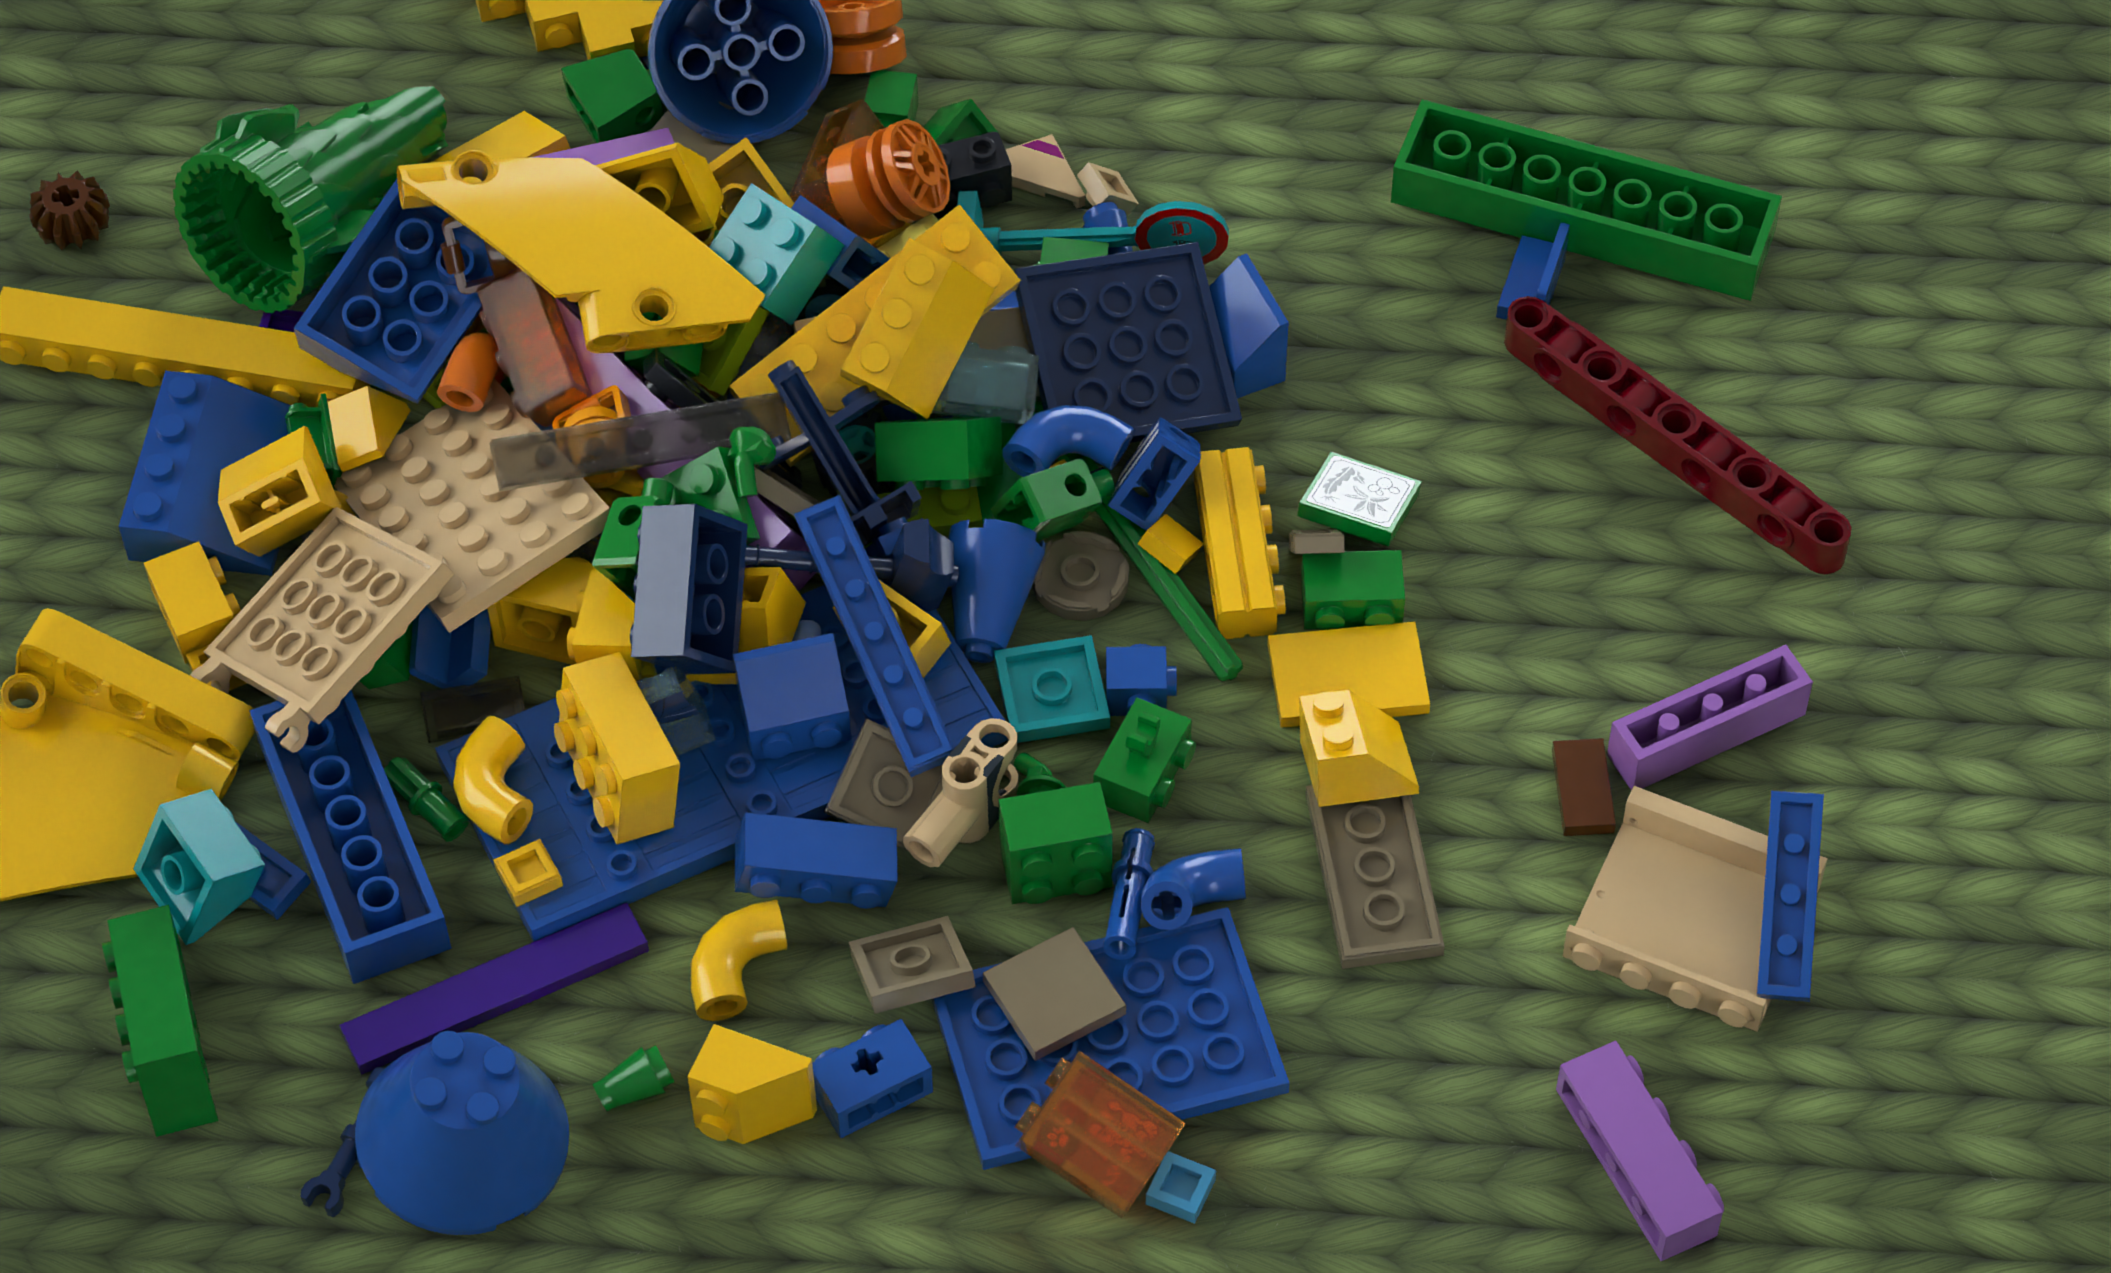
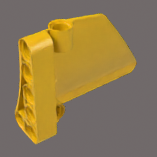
[0,608,255,902]

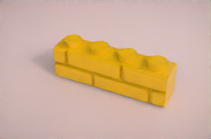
[1193,447,1286,639]

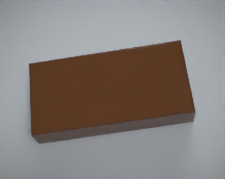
[1552,738,1616,836]

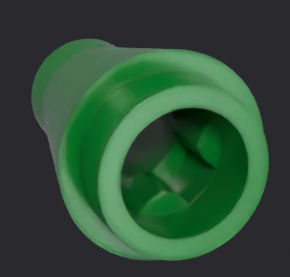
[592,1045,675,1112]

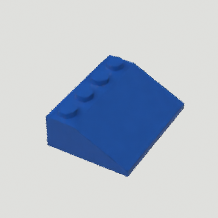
[294,179,497,404]
[119,371,291,576]

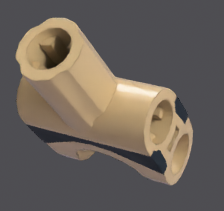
[903,718,1018,867]

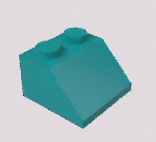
[133,789,265,945]

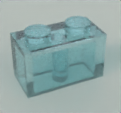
[933,341,1039,424]

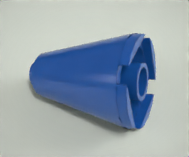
[947,519,1046,663]

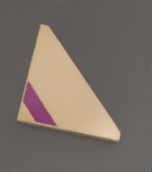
[1005,134,1085,208]

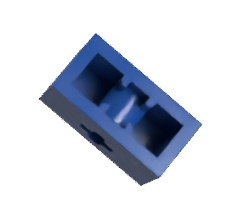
[812,1019,933,1139]

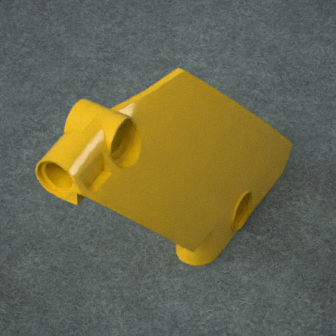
[397,150,765,354]

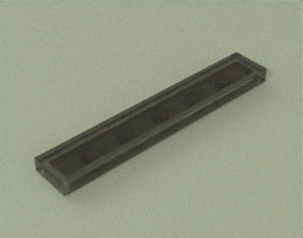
[489,392,792,492]

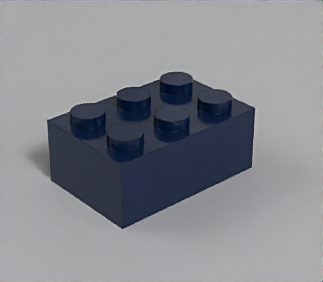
[630,504,748,675]

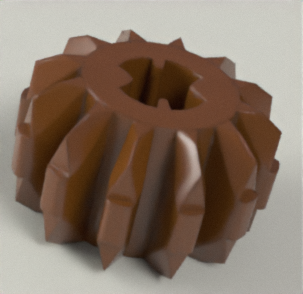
[29,170,110,250]

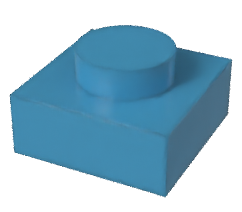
[1146,1151,1216,1224]

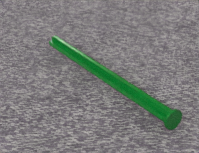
[1013,401,1243,682]

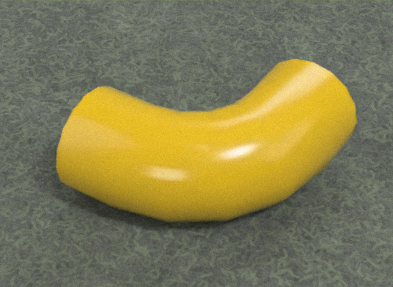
[453,716,533,844]
[691,899,787,1021]

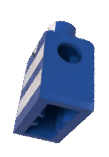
[1108,418,1201,531]

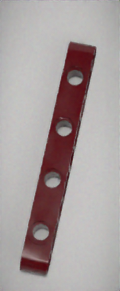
[1504,296,1852,574]

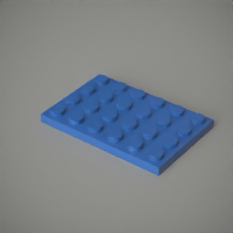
[931,907,1289,1170]

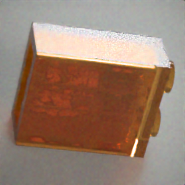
[1014,1051,1186,1218]

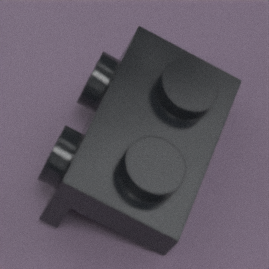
[934,132,1012,219]

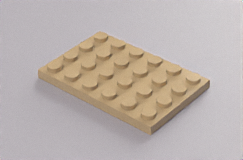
[334,378,610,633]

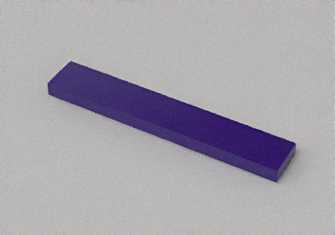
[339,902,649,1075]

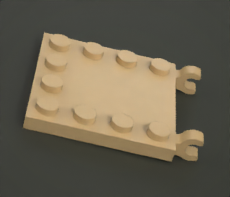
[190,507,454,753]

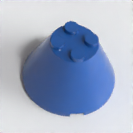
[648,0,833,144]
[355,1031,569,1235]

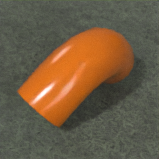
[437,332,505,412]

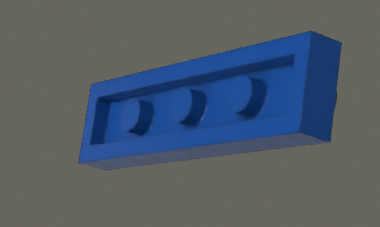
[1757,790,1824,1002]

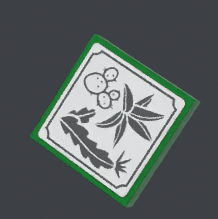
[1297,452,1422,546]

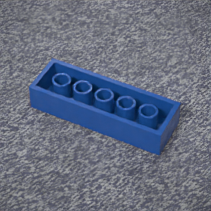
[249,690,452,984]

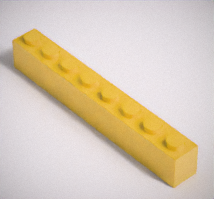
[0,286,371,407]

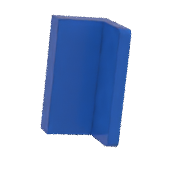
[1496,222,1570,320]
[409,605,491,695]

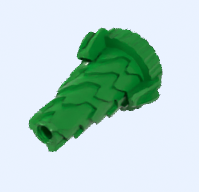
[173,86,449,313]

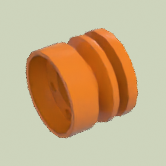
[826,119,950,239]

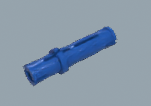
[1103,828,1155,960]

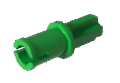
[384,757,469,842]

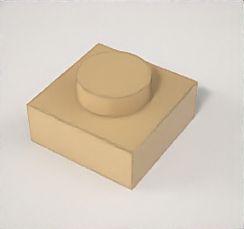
[1077,162,1139,216]

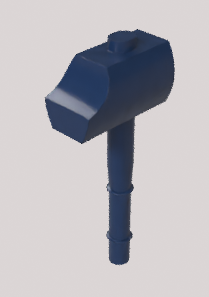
[745,519,959,612]

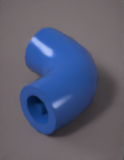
[1003,405,1135,477]
[1141,848,1246,930]

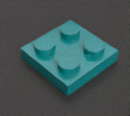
[994,635,1110,743]

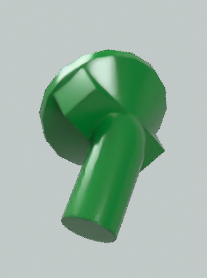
[727,426,776,498]
[1014,752,1066,796]

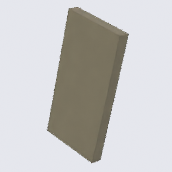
[1306,785,1445,969]

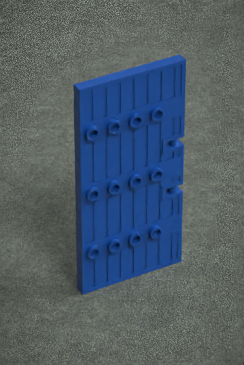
[435,580,1008,942]

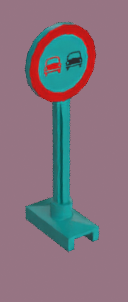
[957,191,1229,265]

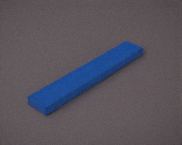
[794,495,955,778]

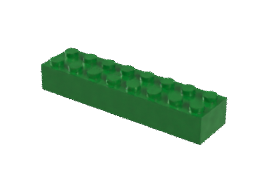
[1391,99,1782,301]

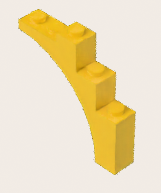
[475,0,663,60]

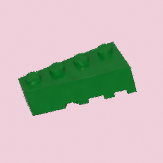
[102,905,219,1137]

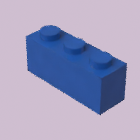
[735,812,898,909]

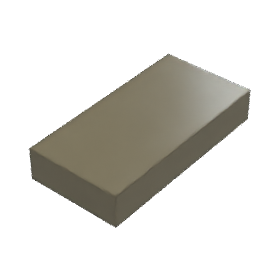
[1289,529,1345,554]

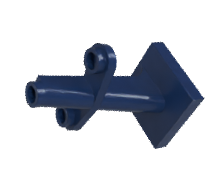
[759,360,922,546]

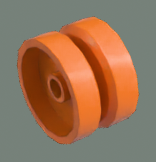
[819,0,907,74]

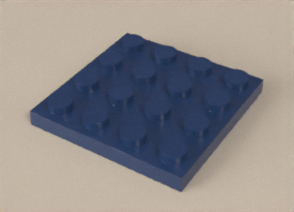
[1014,242,1242,443]

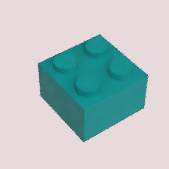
[709,183,845,326]

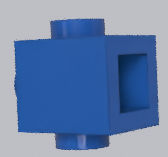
[1106,644,1177,716]

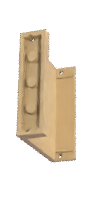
[1562,786,1828,1032]

